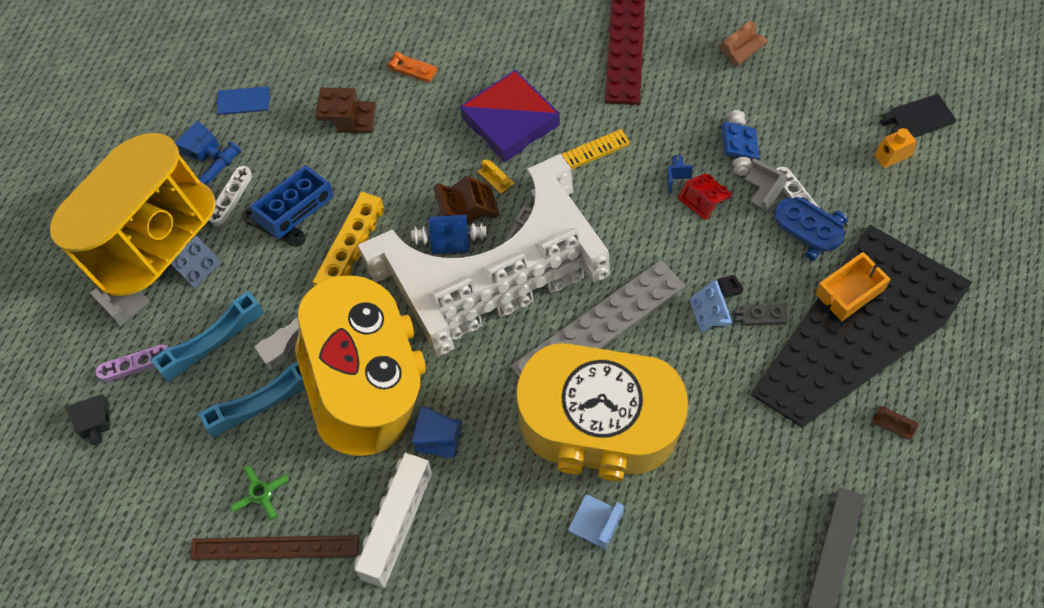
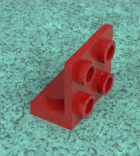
[677,173,732,220]

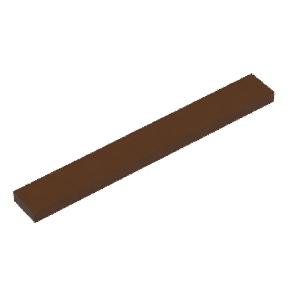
[190,535,359,561]

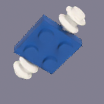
[721,110,759,176]
[411,215,487,254]

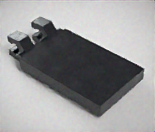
[880,93,957,138]

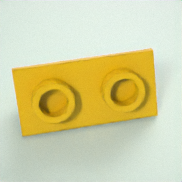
[477,159,515,194]

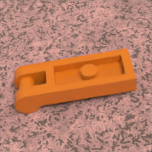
[387,52,437,83]

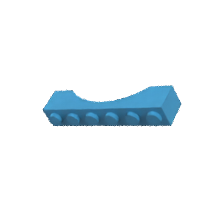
[151,291,264,382]
[198,362,305,438]

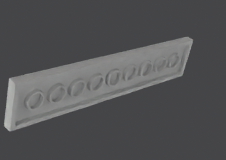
[511,260,686,378]

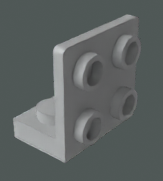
[90,288,150,327]

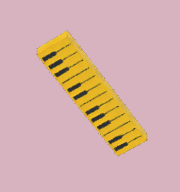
[561,129,630,170]

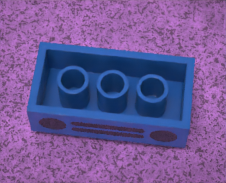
[250,165,333,239]

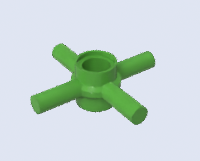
[231,465,290,521]

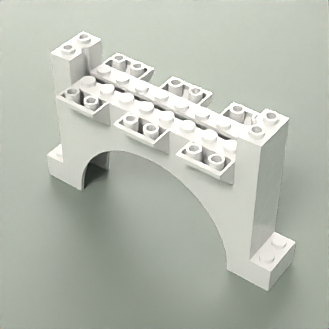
[358,154,610,357]

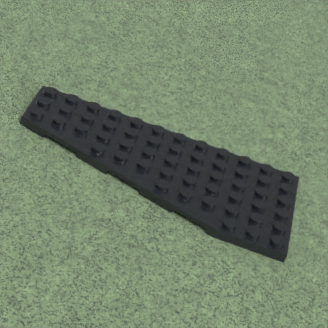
[751,225,972,428]

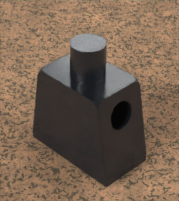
[65,394,110,445]

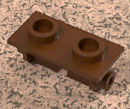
[872,405,918,440]

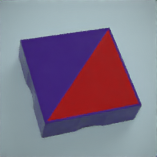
[460,70,560,163]

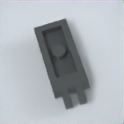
[733,304,787,326]

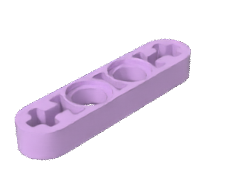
[96,345,169,382]

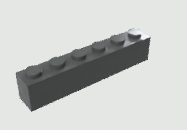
[802,487,864,608]

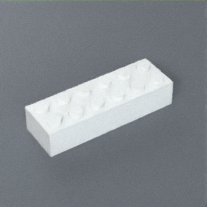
[354,453,432,589]

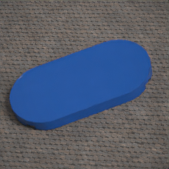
[775,197,844,252]

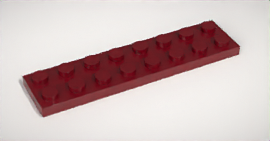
[605,0,645,105]

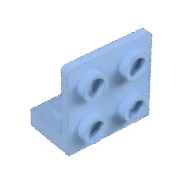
[569,495,625,550]

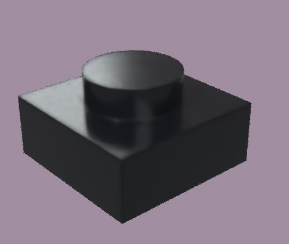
[717,275,744,298]

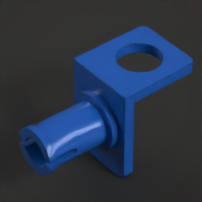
[667,155,693,193]

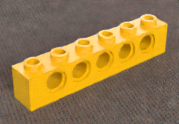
[312,191,384,286]

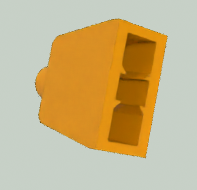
[874,128,916,168]

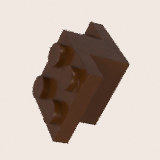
[315,87,376,134]
[433,176,500,225]

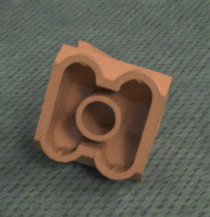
[718,20,768,67]

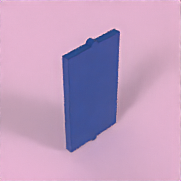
[216,86,271,115]

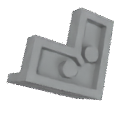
[745,158,787,212]

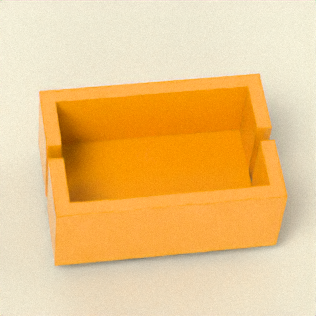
[815,252,891,321]

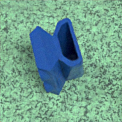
[412,406,462,458]

